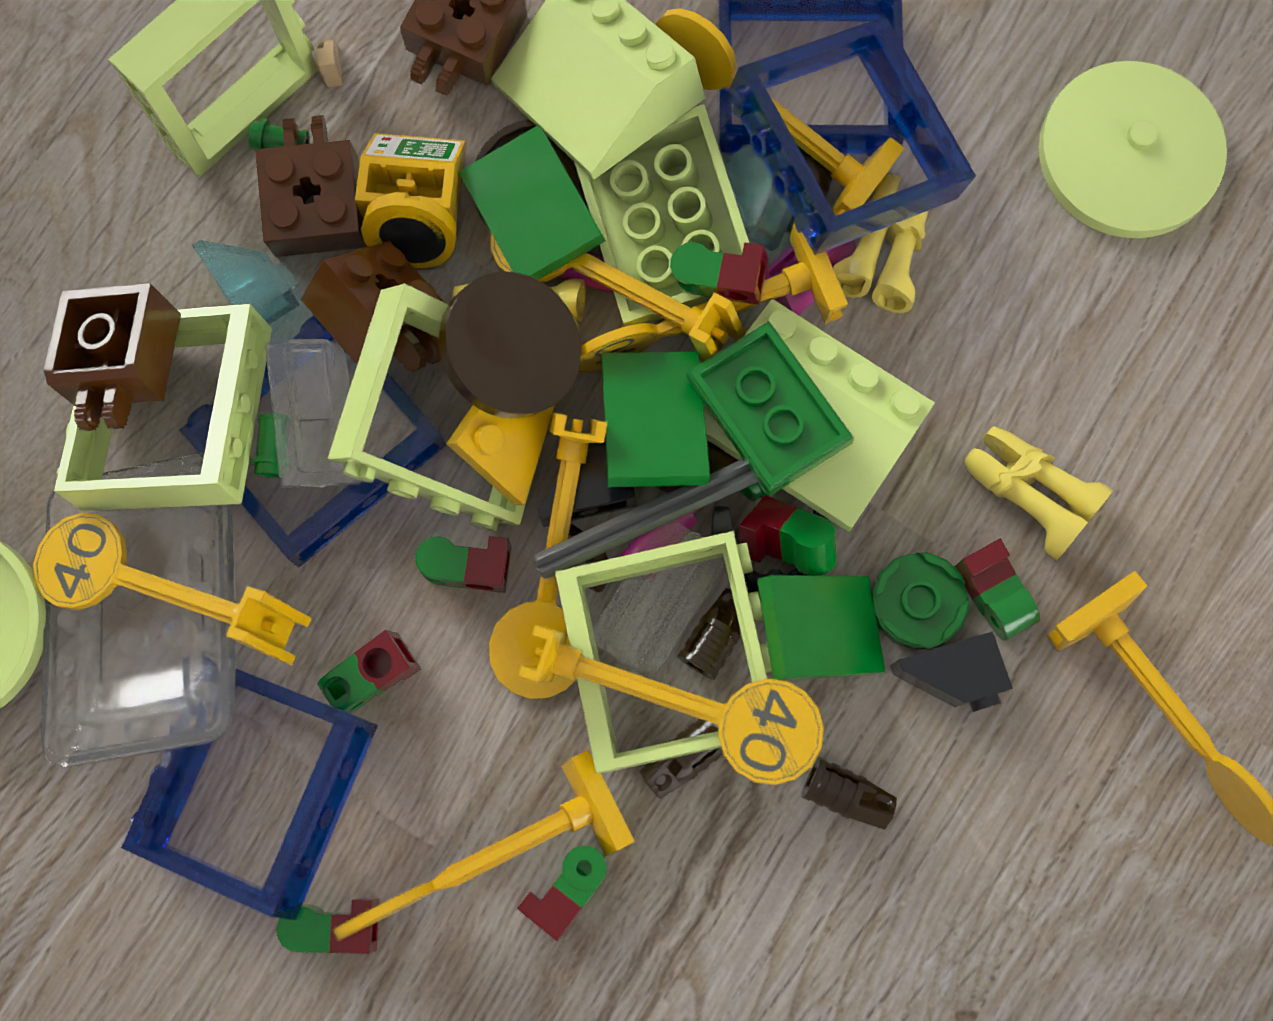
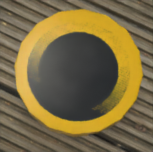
[361,192,457,269]

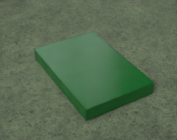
[459,124,605,280]
[686,321,854,496]
[601,352,710,487]
[757,575,886,681]

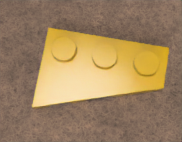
[446,405,555,505]

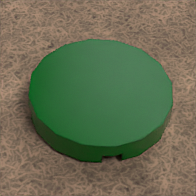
[872,552,970,649]

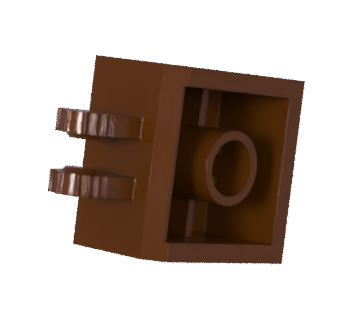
[400,0,527,96]
[255,115,368,257]
[300,241,445,372]
[43,283,181,431]

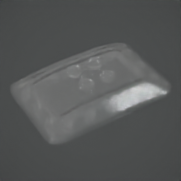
[41,452,236,768]

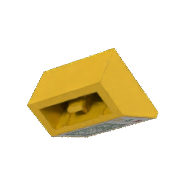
[355,133,466,227]

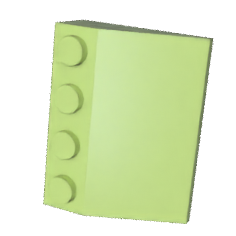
[491,0,706,180]
[575,104,750,326]
[703,299,935,532]

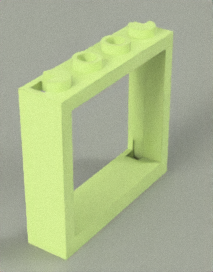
[108,0,318,178]
[328,284,542,531]
[54,304,272,511]
[555,531,772,773]

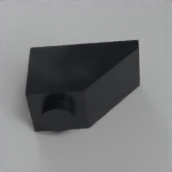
[538,439,636,528]
[890,631,1013,712]

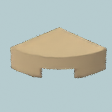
[315,39,343,88]

